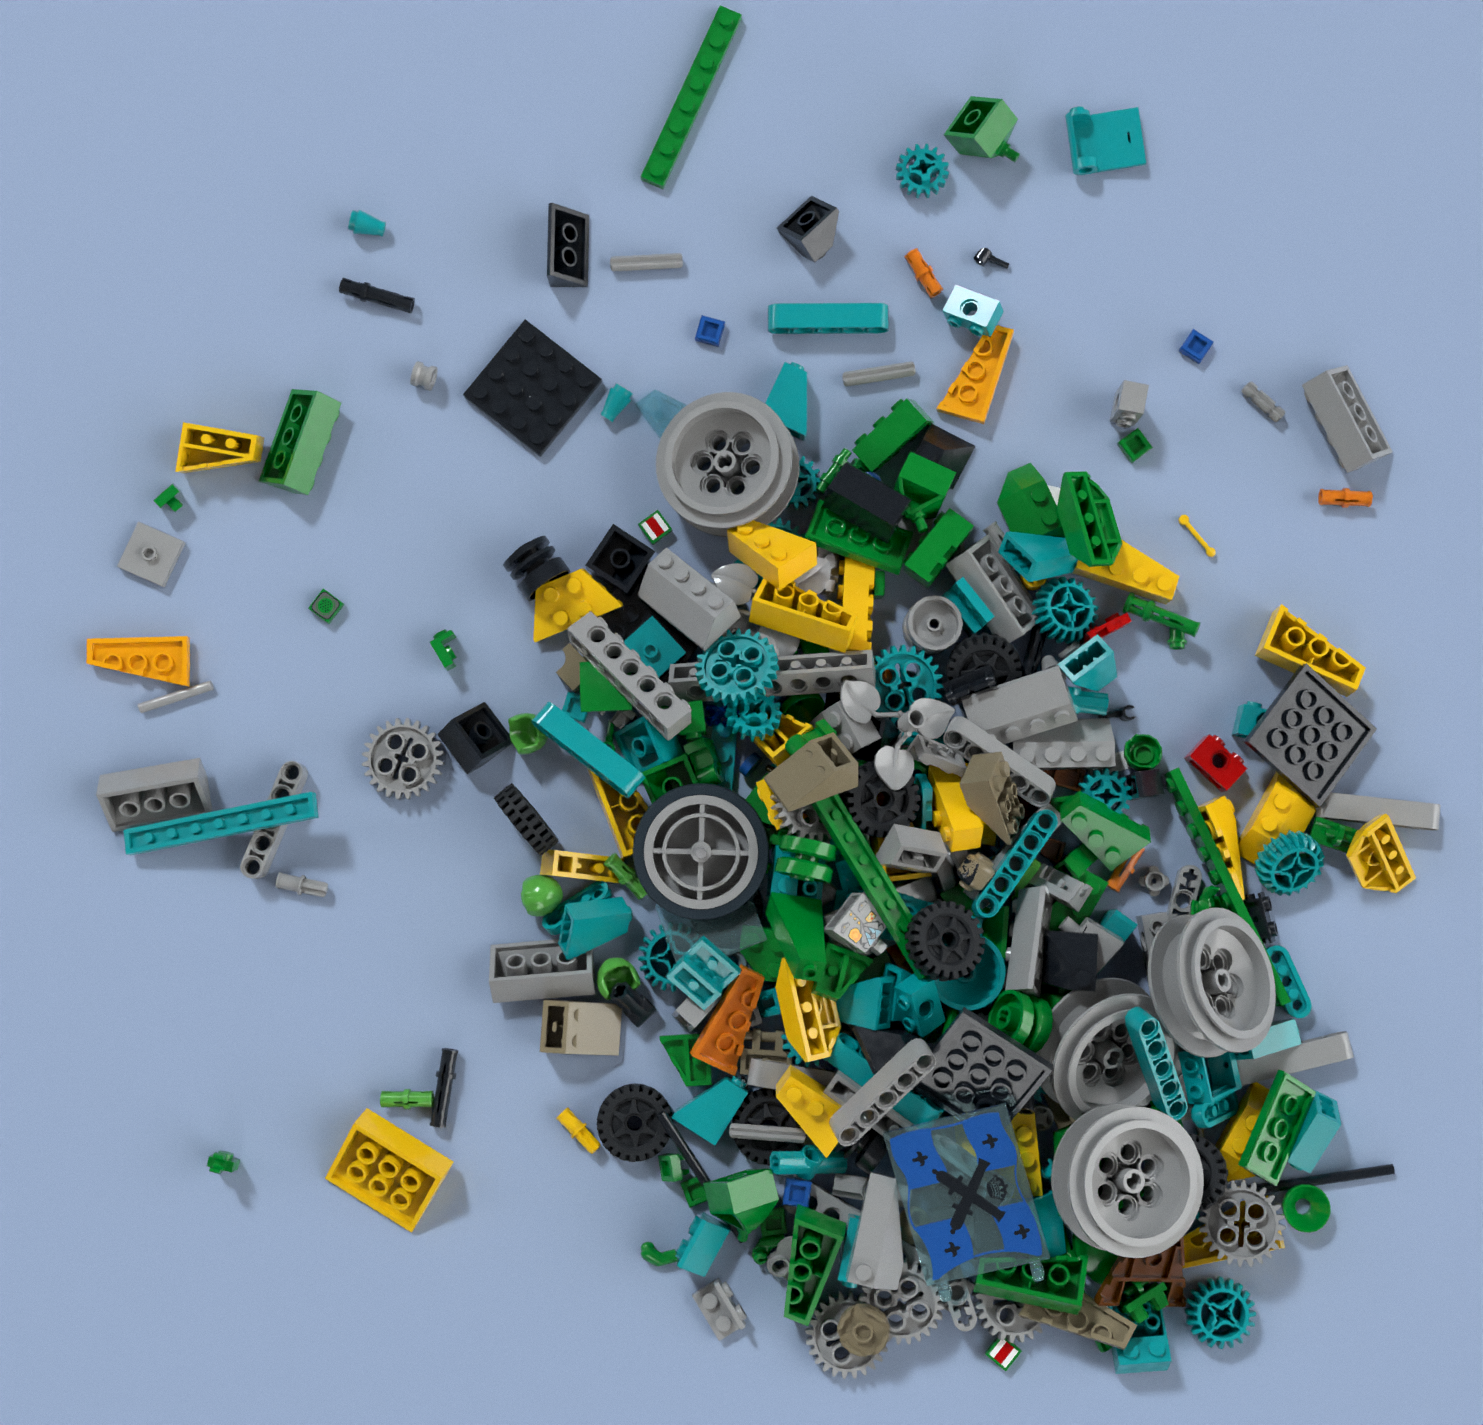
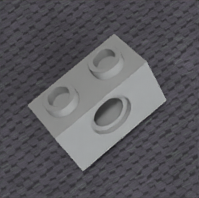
[1110,380,1149,428]

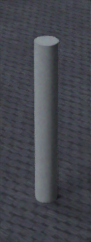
[138,680,214,713]

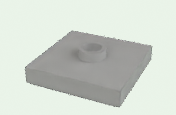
[117,522,185,588]

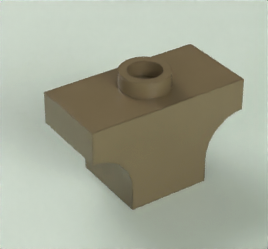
[556,643,589,693]

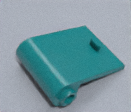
[1065,106,1146,175]

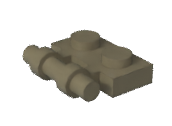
[740,1028,792,1075]

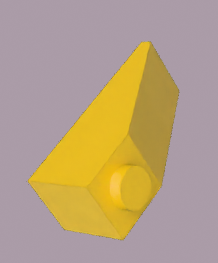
[540,850,624,883]

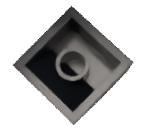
[585,524,655,593]
[437,702,512,774]

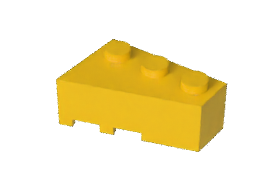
[727,520,817,590]

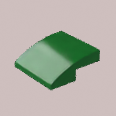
[580,662,632,712]

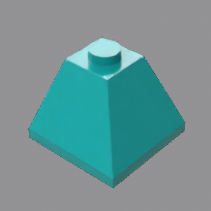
[614,716,684,772]

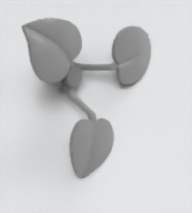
[711,557,831,656]
[840,680,955,791]

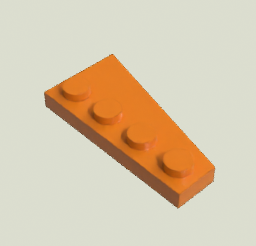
[690,964,765,1076]

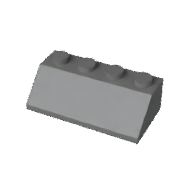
[1302,365,1393,473]
[946,534,1038,643]
[637,547,741,651]
[961,665,1078,744]
[1009,718,1116,770]
[96,758,212,832]
[1003,886,1053,997]
[489,939,595,1003]

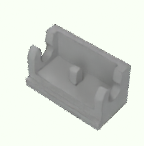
[1029,863,1093,912]

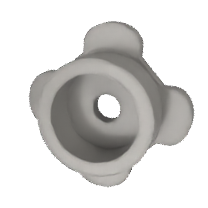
[1138,866,1169,896]

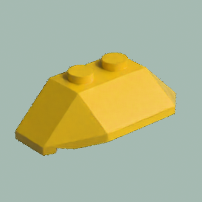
[1238,772,1316,864]
[1346,813,1416,893]
[775,958,841,1062]
[1215,1082,1269,1182]

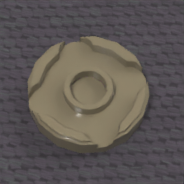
[837,1304,890,1357]

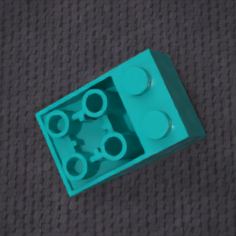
[1108,1284,1172,1374]

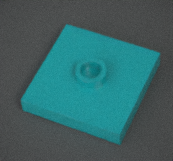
[624,616,686,678]

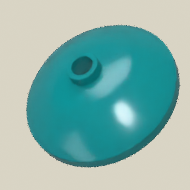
[928,935,1006,1011]

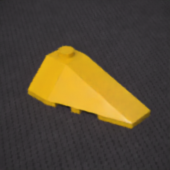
[1198,795,1245,900]

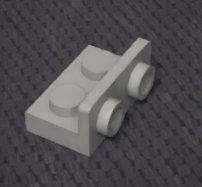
[907,734,967,777]
[692,1278,747,1341]

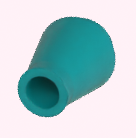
[348,209,386,237]
[601,383,633,422]

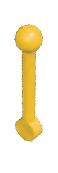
[1178,515,1216,557]

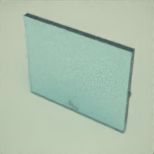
[655,898,767,963]

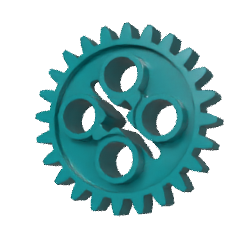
[695,628,779,707]
[873,644,943,724]

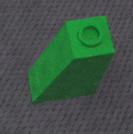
[766,892,826,982]

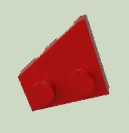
[1080,612,1132,645]

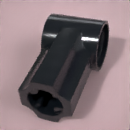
[610,981,657,1028]

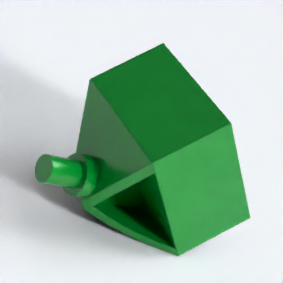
[943,96,1020,162]
[894,451,956,533]
[703,1169,779,1242]

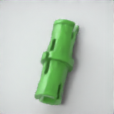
[604,853,647,900]
[380,1089,434,1109]

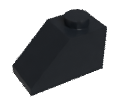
[1125,769,1166,801]

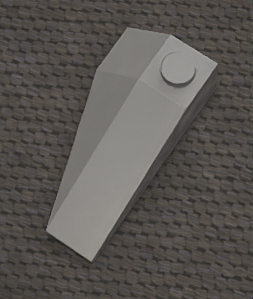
[846,1172,903,1290]

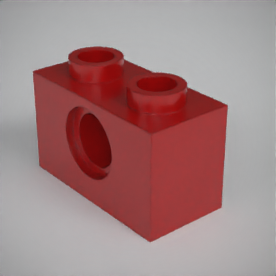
[1184,734,1248,792]

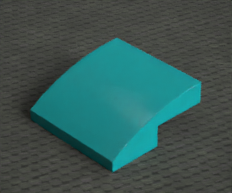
[941,577,995,637]
[666,935,741,1010]

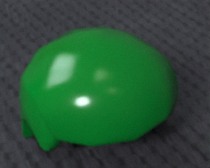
[1124,734,1162,771]

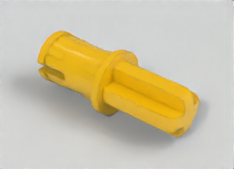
[556,1107,601,1154]

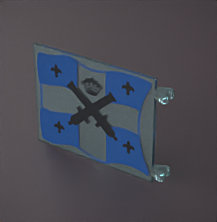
[883,1103,1050,1302]

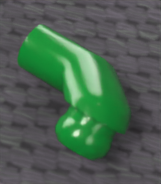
[752,1234,784,1265]
[641,1242,678,1267]

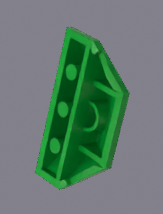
[997,463,1065,538]
[1057,471,1123,567]

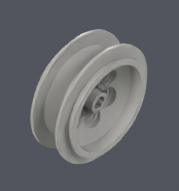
[656,392,800,537]
[1148,907,1276,1058]
[1036,978,1179,1120]
[1051,1103,1204,1258]

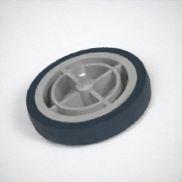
[633,783,769,920]

